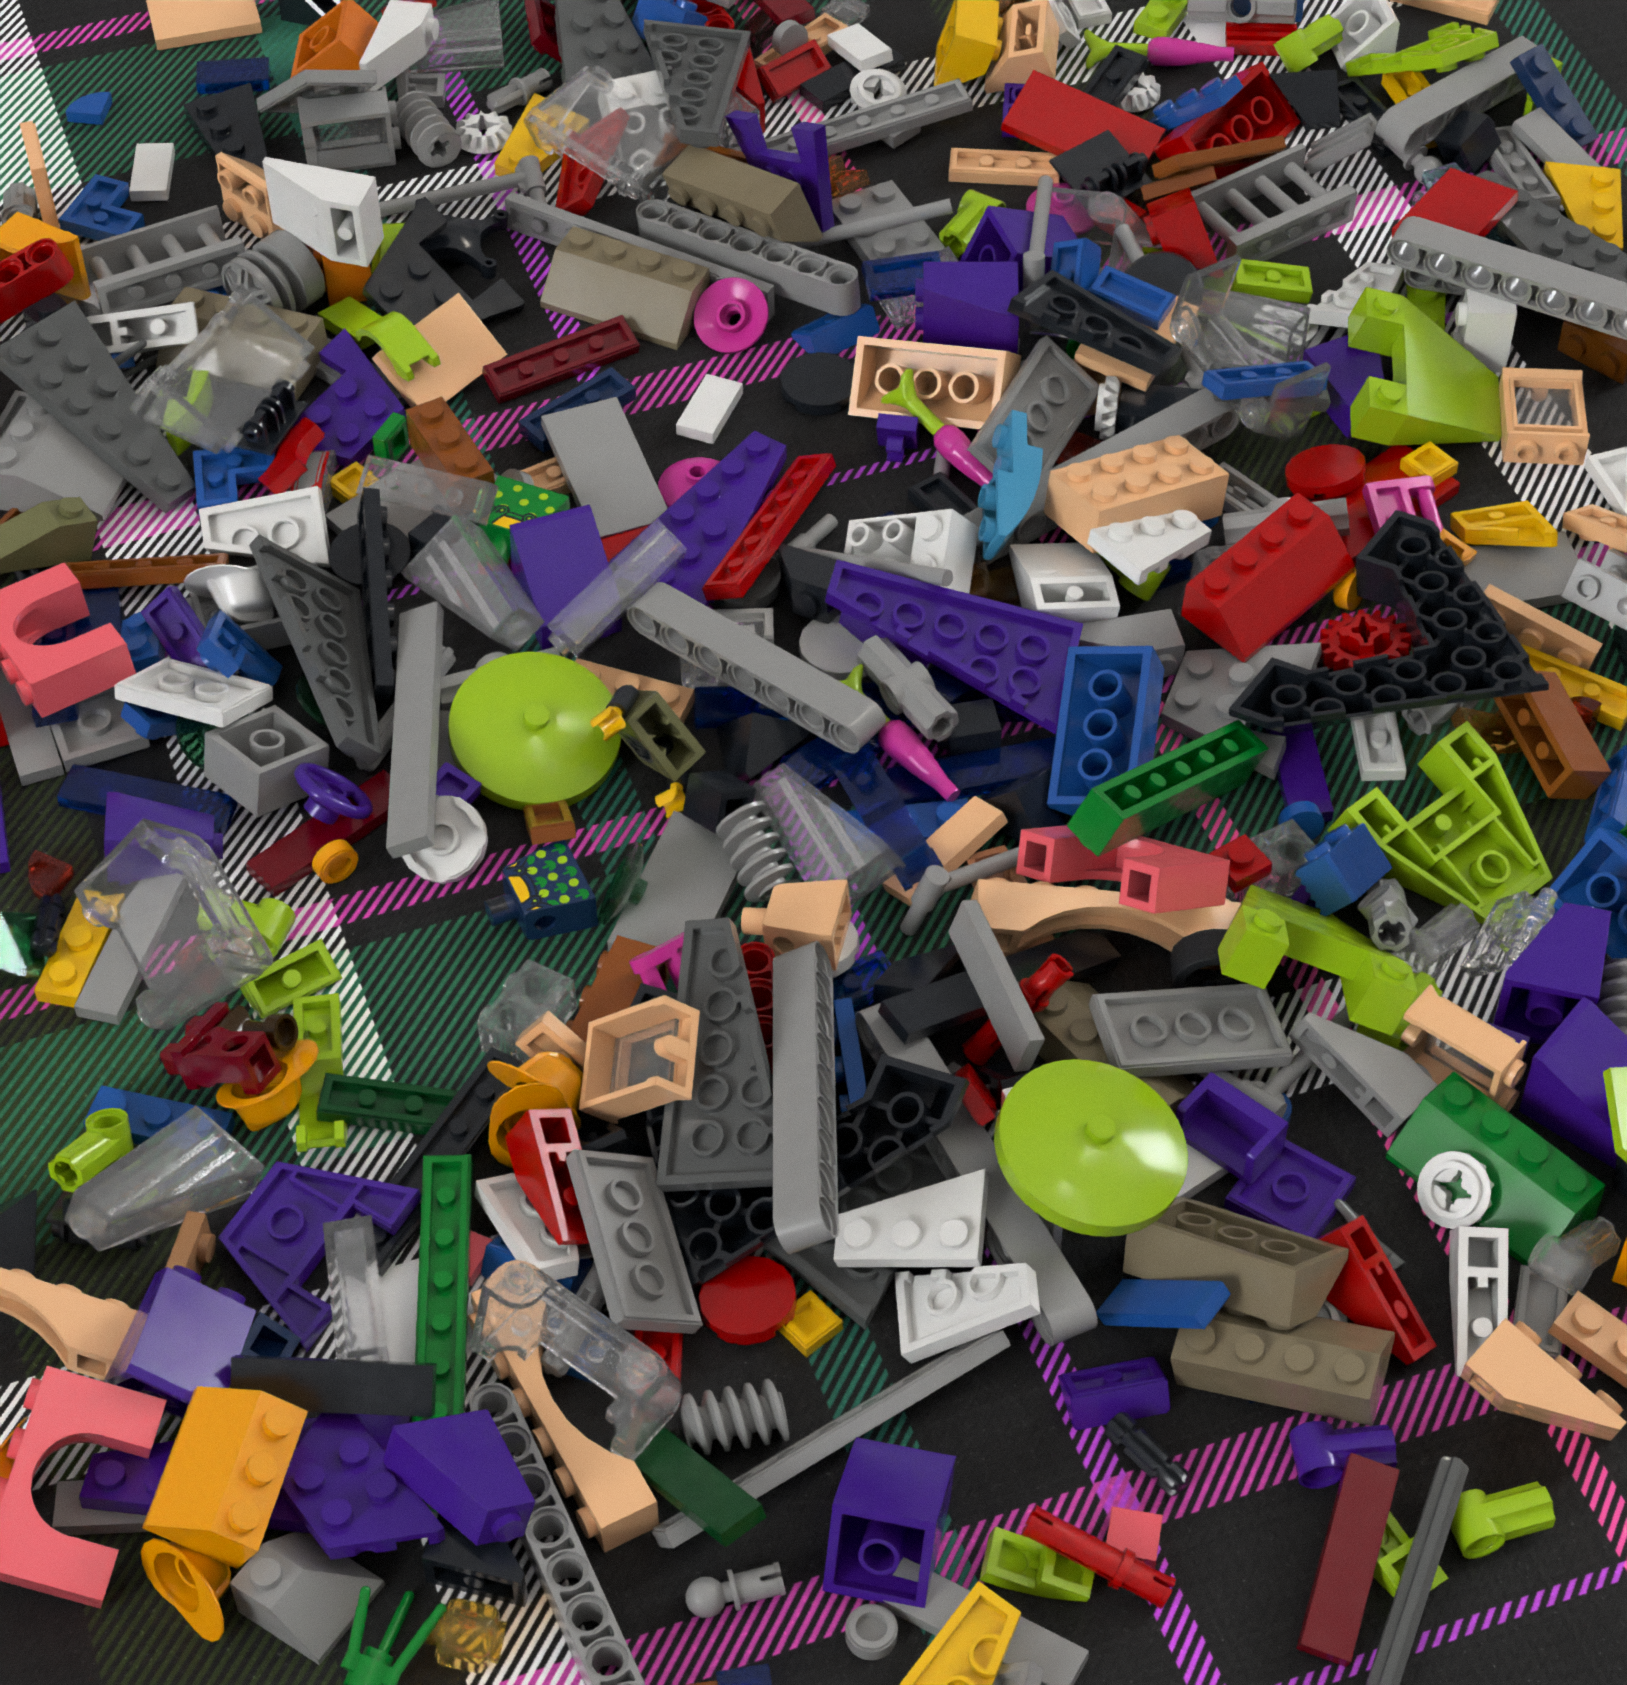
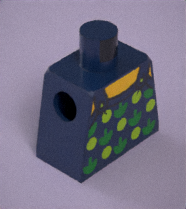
[484,840,598,940]

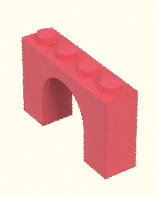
[0,562,136,718]
[1016,825,1230,914]
[0,1366,167,1609]

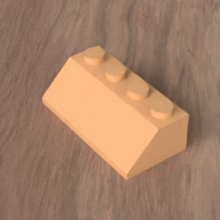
[848,336,1022,430]

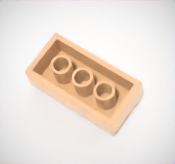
[1044,435,1229,554]

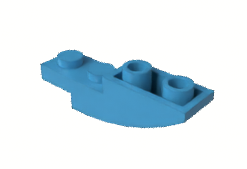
[978,410,1043,561]

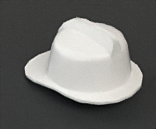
[184,564,274,623]

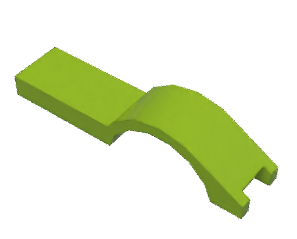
[1142,246,1313,306]
[318,296,441,382]
[293,993,348,1152]

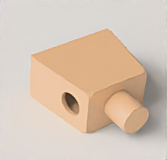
[741,880,852,971]

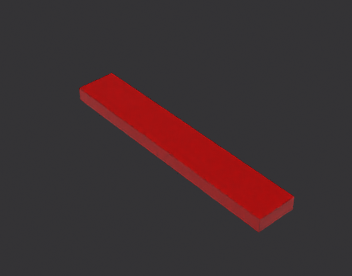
[702,453,836,601]

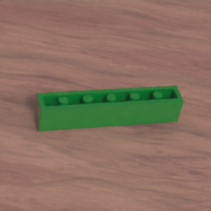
[1067,719,1269,857]

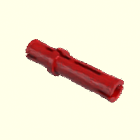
[962,954,1074,1066]
[1021,1505,1176,1609]

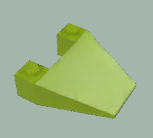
[1348,287,1502,446]
[1327,721,1553,927]
[1218,884,1418,1036]

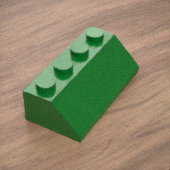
[1386,1072,1606,1269]

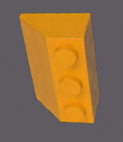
[142,1386,308,1569]

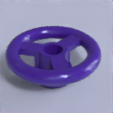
[294,763,373,824]

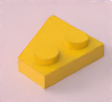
[1450,500,1558,547]

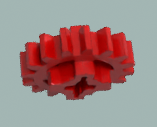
[1318,609,1411,672]

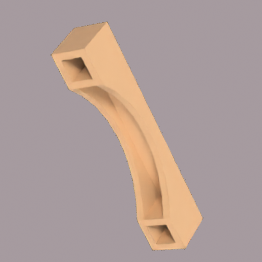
[970,877,1241,970]
[0,1267,137,1381]
[468,1270,659,1553]

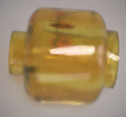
[426,1598,507,1674]

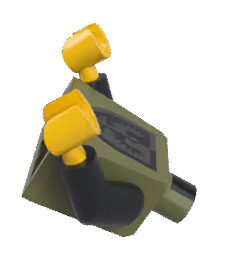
[590,685,706,819]

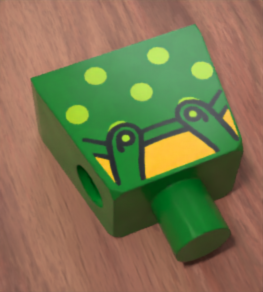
[479,475,570,569]

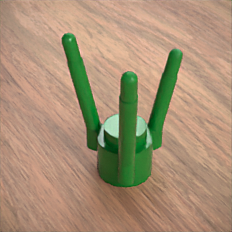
[340,1586,446,1685]

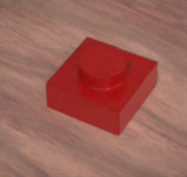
[1209,834,1273,893]

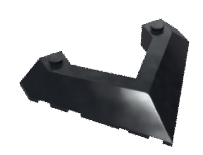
[1229,510,1549,734]
[630,983,970,1290]

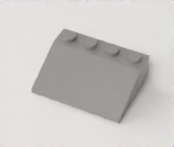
[0,395,164,521]

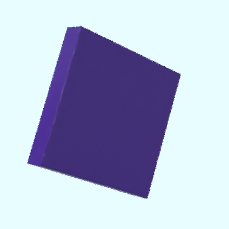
[1224,1140,1356,1239]

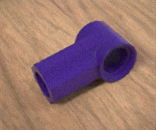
[1289,1421,1397,1489]

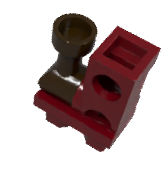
[160,1002,298,1095]

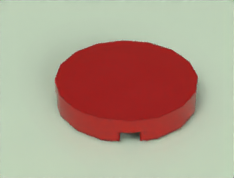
[1285,444,1366,499]
[699,1256,797,1345]

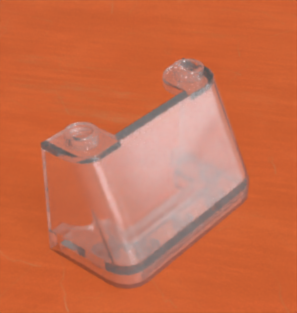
[523,65,689,208]
[129,285,315,454]
[74,818,273,1030]
[470,1260,682,1461]

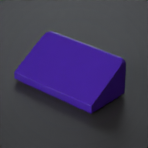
[1058,1356,1170,1430]

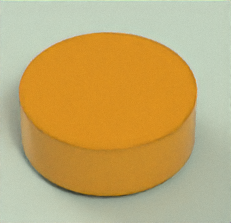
[1333,568,1362,611]
[312,839,358,884]

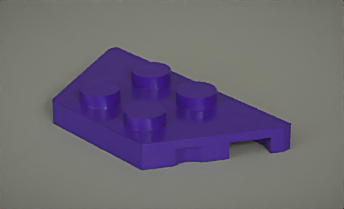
[280,1413,446,1560]

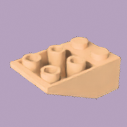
[1460,1318,1627,1441]

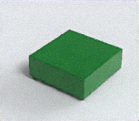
[372,412,410,470]

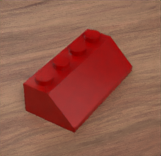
[1153,61,1301,190]
[1181,492,1355,663]

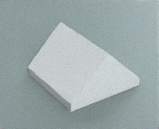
[1330,0,1400,72]

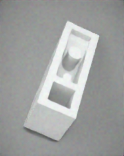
[359,0,439,92]
[86,302,200,354]
[1449,1226,1509,1377]

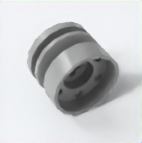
[221,229,325,312]

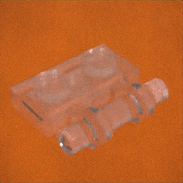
[1460,888,1558,978]

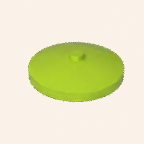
[448,652,621,810]
[994,1059,1188,1237]

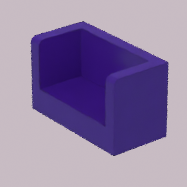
[1176,1072,1288,1186]

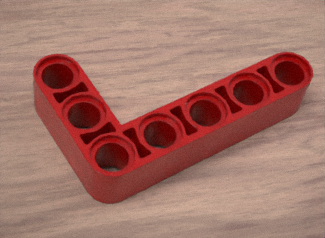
[0,238,74,324]

